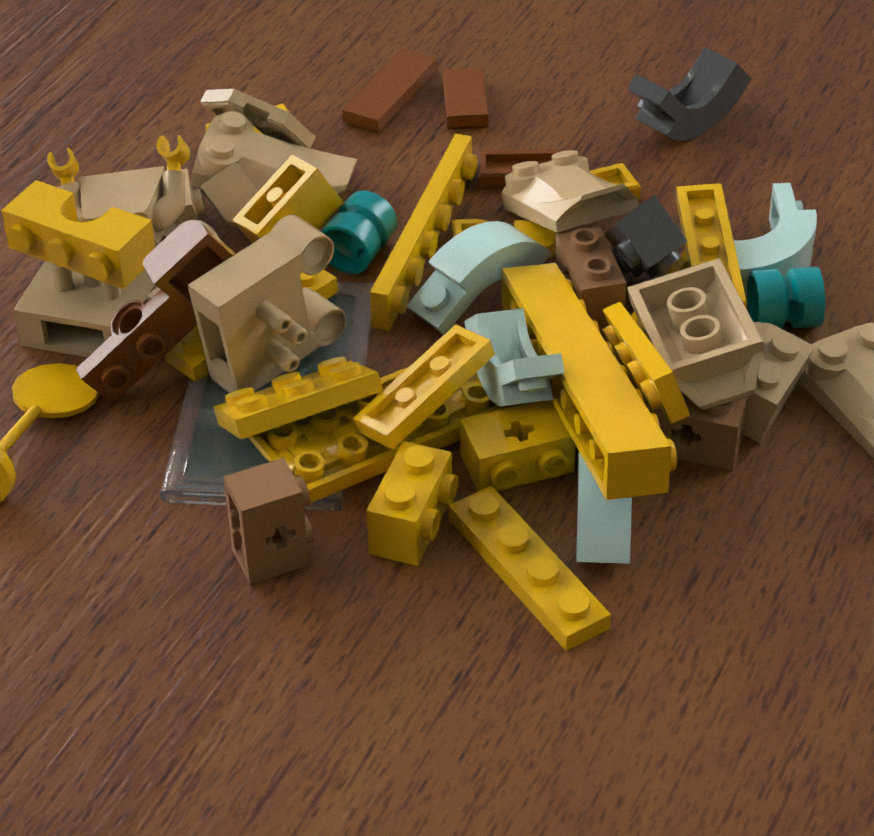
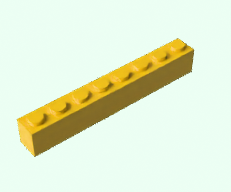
[501,263,677,500]

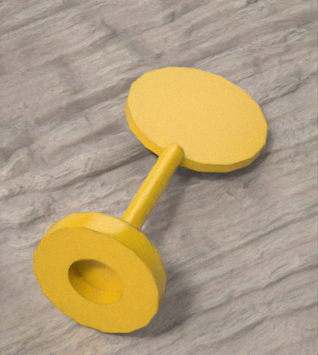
[0,363,100,502]

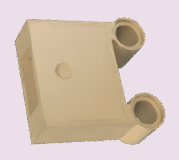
[188,215,347,393]
[13,261,157,357]

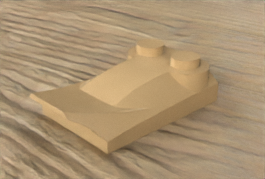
[191,111,357,194]
[501,150,639,233]
[627,258,765,410]
[799,323,874,459]

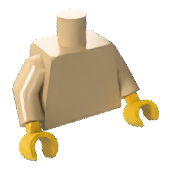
[47,135,190,247]

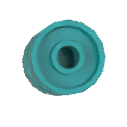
[321,190,398,274]
[747,266,825,329]

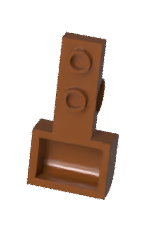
[76,220,236,403]

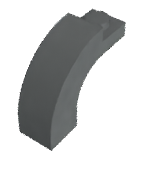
[627,47,752,141]

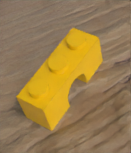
[1,180,155,289]

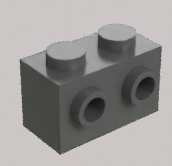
[604,195,687,279]

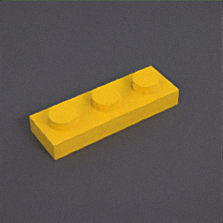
[353,324,496,450]

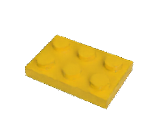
[213,357,383,440]

